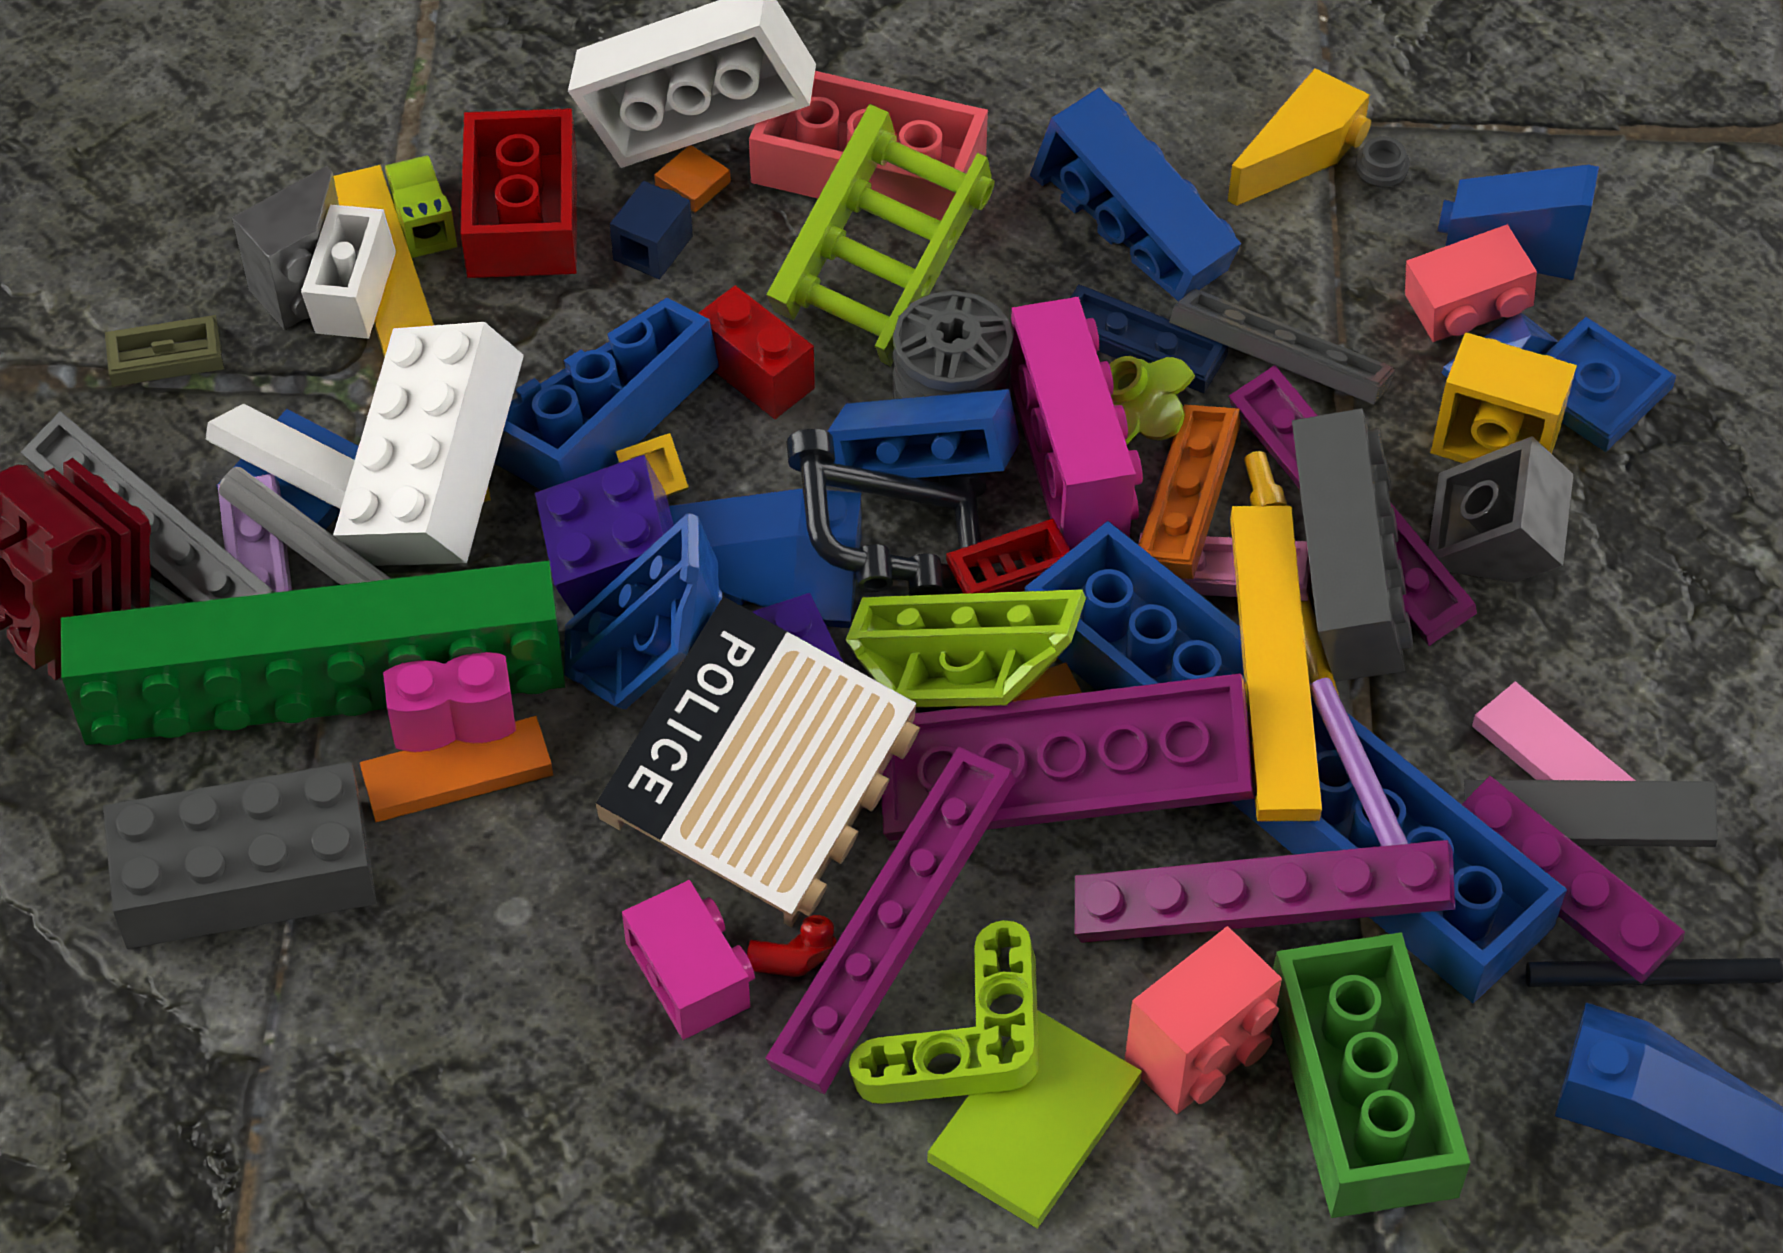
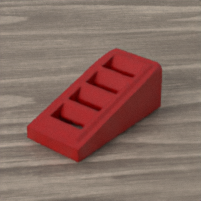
[946,518,1071,594]

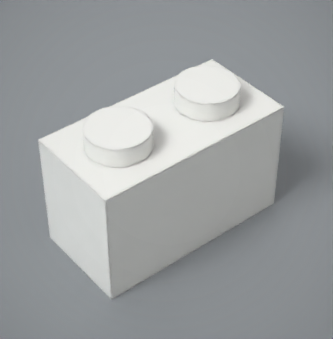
[301,204,396,339]

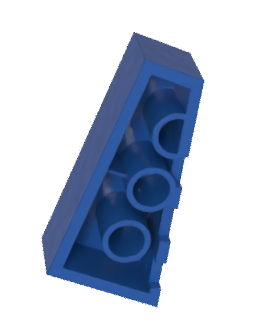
[1030,87,1241,302]

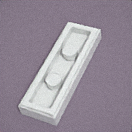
[205,404,355,509]

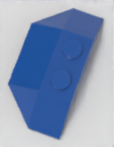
[564,513,723,709]

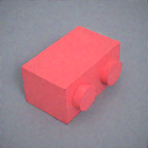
[1405,224,1537,342]

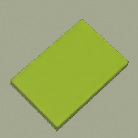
[927,1010,1142,1229]

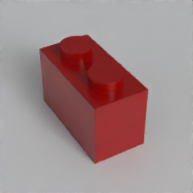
[698,285,815,419]

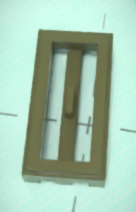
[105,315,224,387]

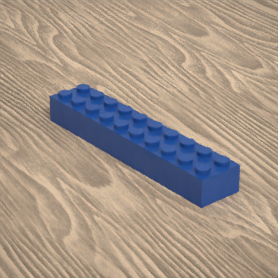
[1024,521,1567,1003]

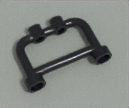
[786,429,986,596]

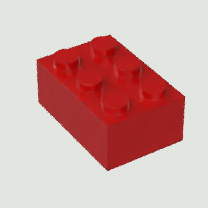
[461,108,577,278]

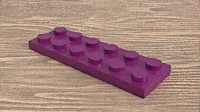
[882,673,1255,841]

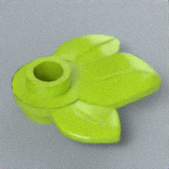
[1109,356,1195,445]

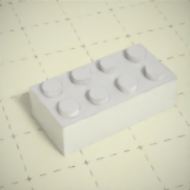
[568,0,816,168]
[333,322,524,566]

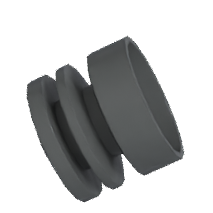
[893,291,1013,399]

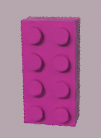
[1010,297,1143,550]

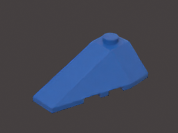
[669,488,862,628]
[1555,1003,1783,1187]

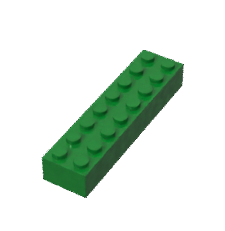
[61,560,566,745]

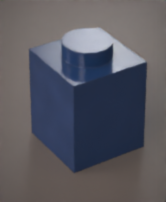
[610,181,693,280]

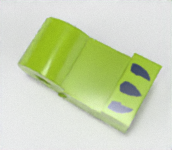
[385,155,457,258]

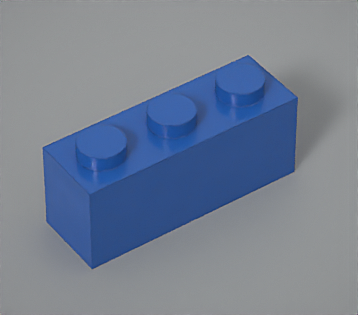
[827,389,1020,478]

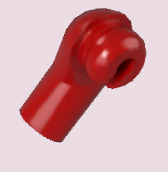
[747,915,836,977]

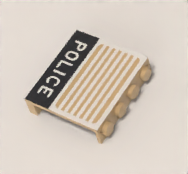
[596,596,920,928]

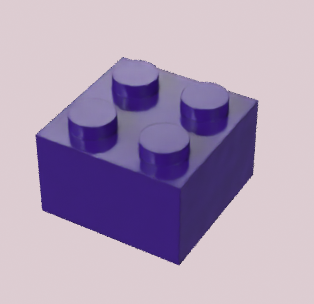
[535,455,674,616]

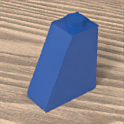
[1437,165,1599,280]

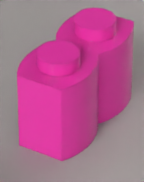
[383,652,516,752]

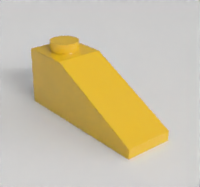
[1228,68,1371,206]

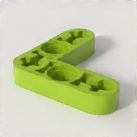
[849,920,1039,1104]

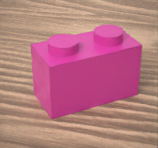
[622,880,755,1040]

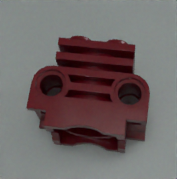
[0,458,151,680]

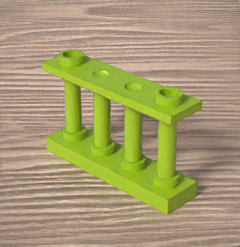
[766,104,995,367]

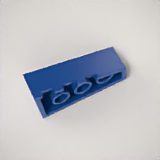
[494,298,719,490]

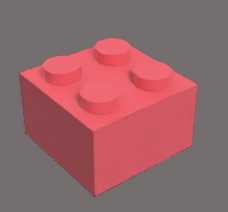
[1124,926,1282,1114]

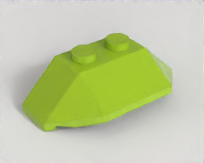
[846,589,1086,707]

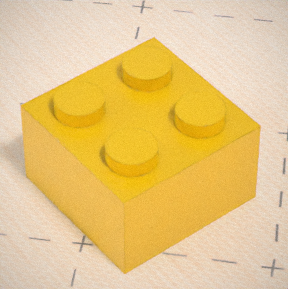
[1430,332,1577,463]

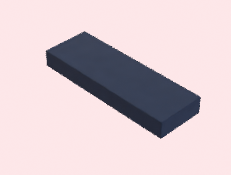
[1070,284,1229,393]

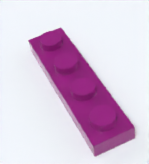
[1462,776,1685,984]

